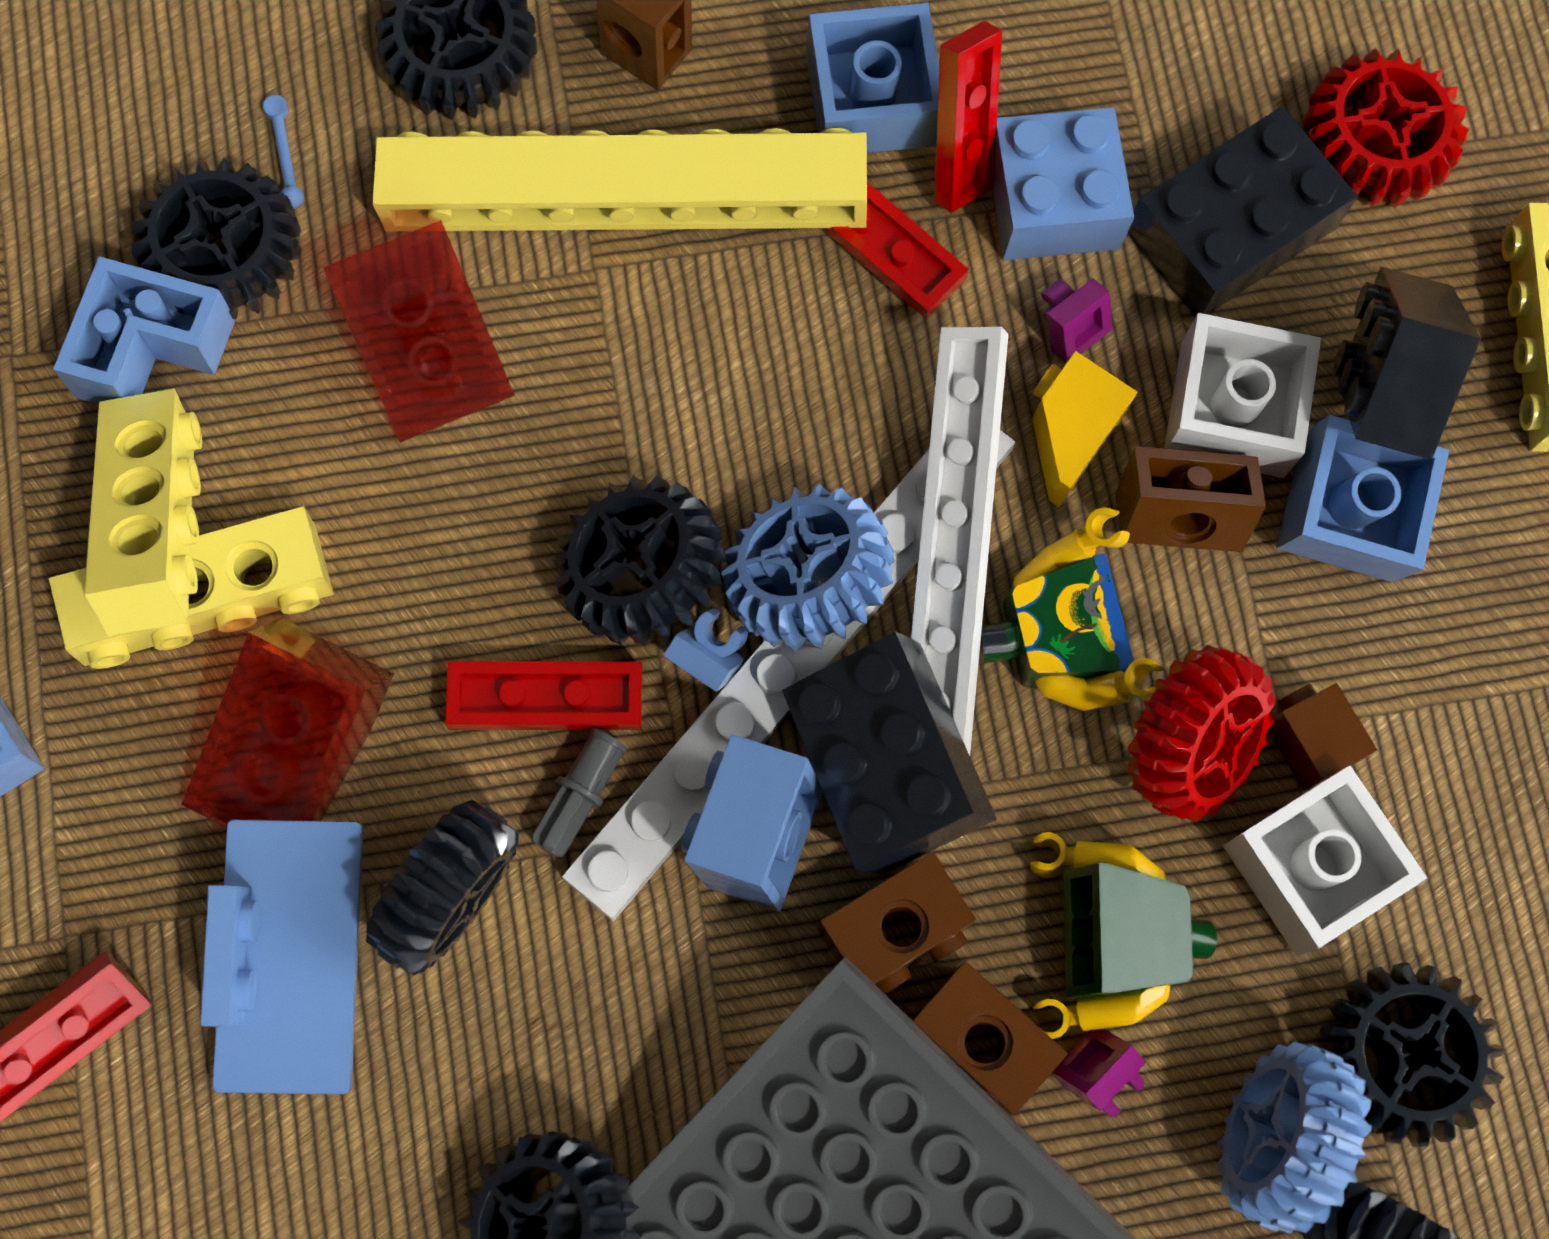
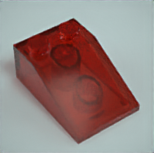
[323,220,515,443]
[181,618,394,828]

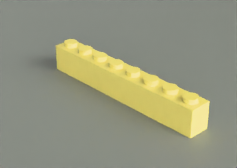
[373,128,867,232]

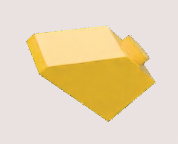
[1031,351,1138,507]

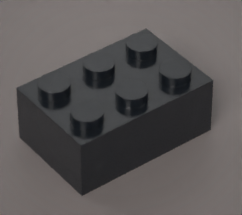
[1128,106,1358,317]
[1333,266,1481,460]
[782,631,997,875]

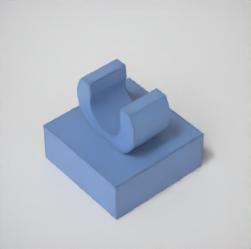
[663,607,748,692]

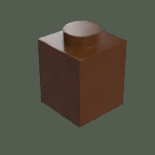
[1268,683,1377,792]

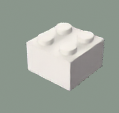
[1164,313,1321,478]
[1223,765,1427,956]

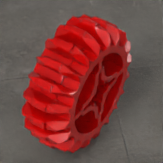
[1303,48,1469,208]
[1127,645,1276,822]

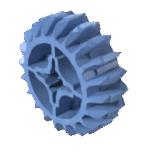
[721,484,895,652]
[1217,1042,1372,1234]

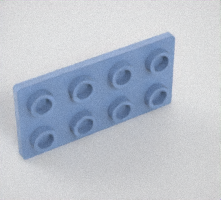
[201,820,364,1094]

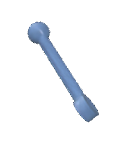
[263,95,304,209]

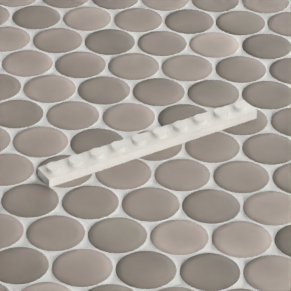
[562,430,1015,922]

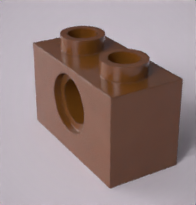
[596,0,692,91]
[1115,446,1266,552]
[817,852,976,995]
[912,961,1068,1117]

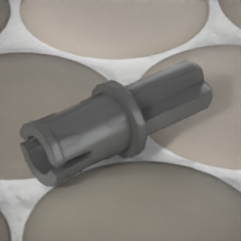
[531,728,627,857]

